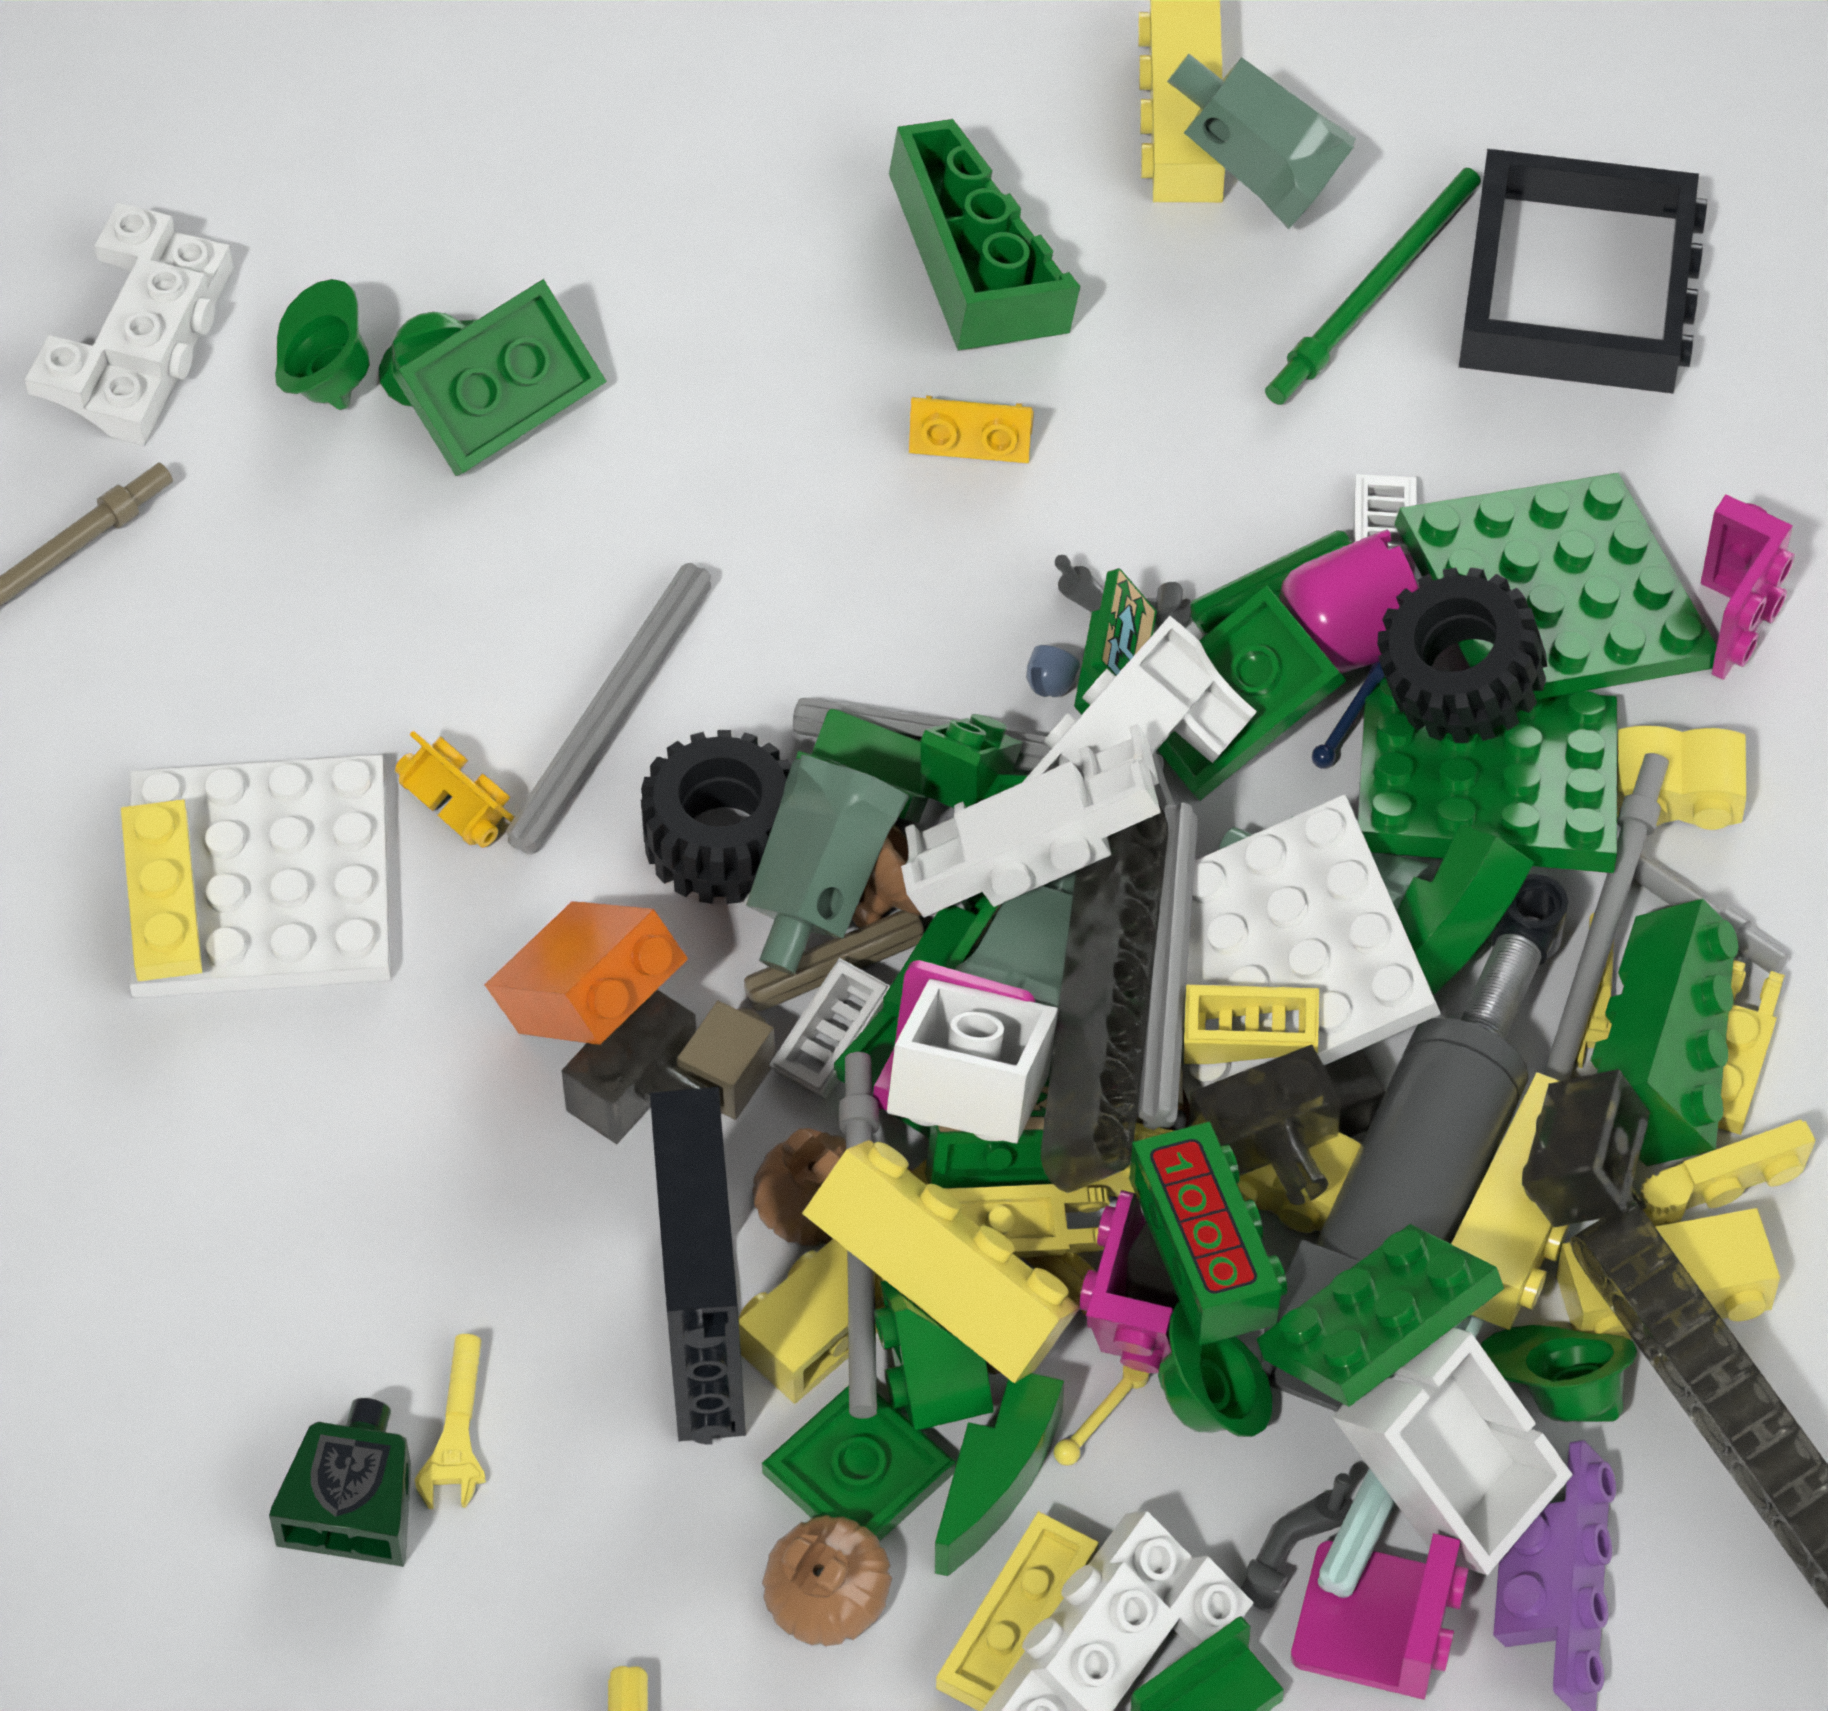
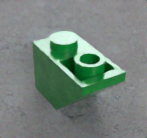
[920,714,1023,809]
[874,1280,994,1431]

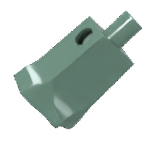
[1167,54,1356,229]
[746,755,909,975]
[955,870,1097,1059]

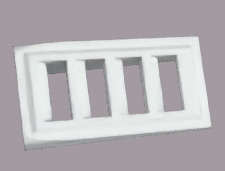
[1353,474,1417,575]
[769,958,890,1099]

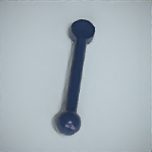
[1311,659,1384,769]

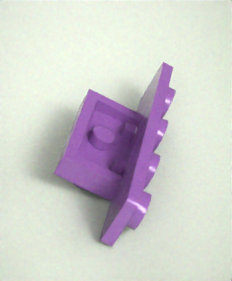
[1493,1440,1616,1711]

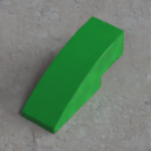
[1397,824,1534,996]
[935,1373,1064,1576]

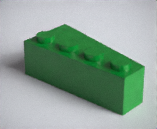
[889,119,1081,351]
[1578,898,1738,1167]

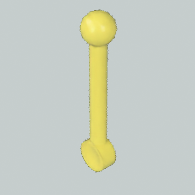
[1053,1366,1149,1466]

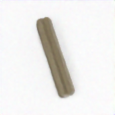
[744,910,924,1011]

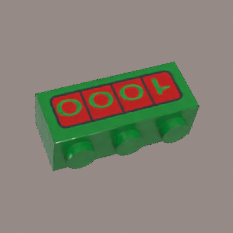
[1129,1121,1287,1346]

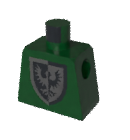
[269,1398,411,1567]

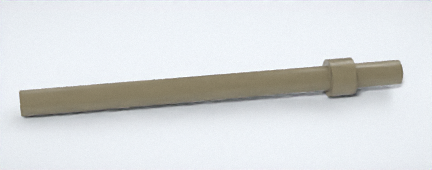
[0,462,173,606]

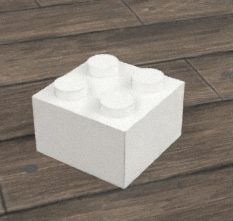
[887,978,1058,1144]

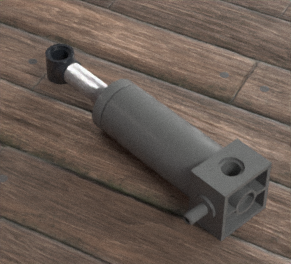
[1261,874,1569,1412]

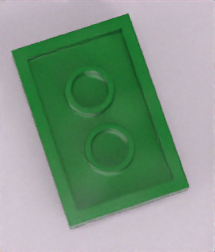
[392,279,607,476]
[1157,585,1346,801]
[1256,1224,1504,1407]

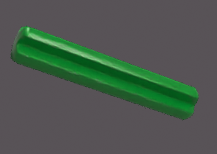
[1190,530,1353,633]

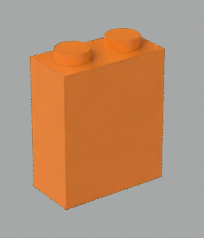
[484,901,688,1045]

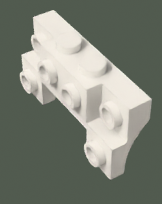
[25,203,233,446]
[1022,616,1257,896]
[901,723,1161,917]
[982,1511,1254,1711]

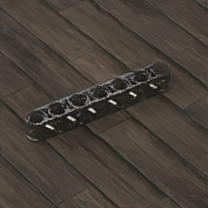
[1041,803,1169,1193]
[1570,1201,1828,1609]

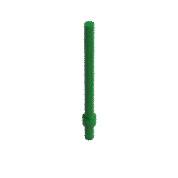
[1265,167,1481,405]

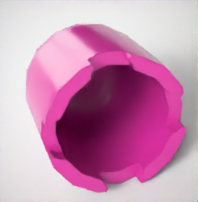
[1279,529,1419,674]

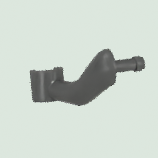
[1054,555,1191,628]
[1240,1473,1352,1613]

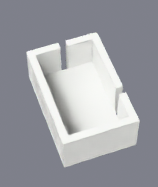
[1332,1328,1573,1576]

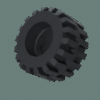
[1377,567,1548,743]
[640,730,792,904]

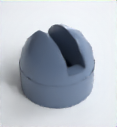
[1026,645,1080,697]

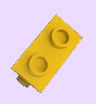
[909,395,1034,463]
[395,730,515,848]

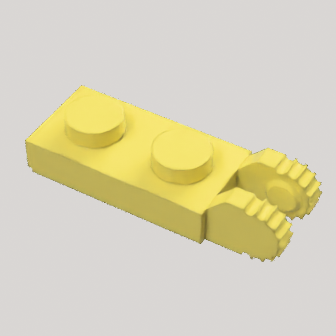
[1718,960,1785,1135]
[1633,1119,1816,1228]
[945,1184,1110,1258]

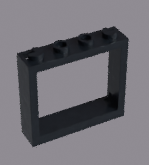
[1458,148,1708,394]
[650,1087,746,1445]

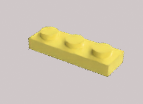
[121,799,203,982]
[936,1511,1099,1711]

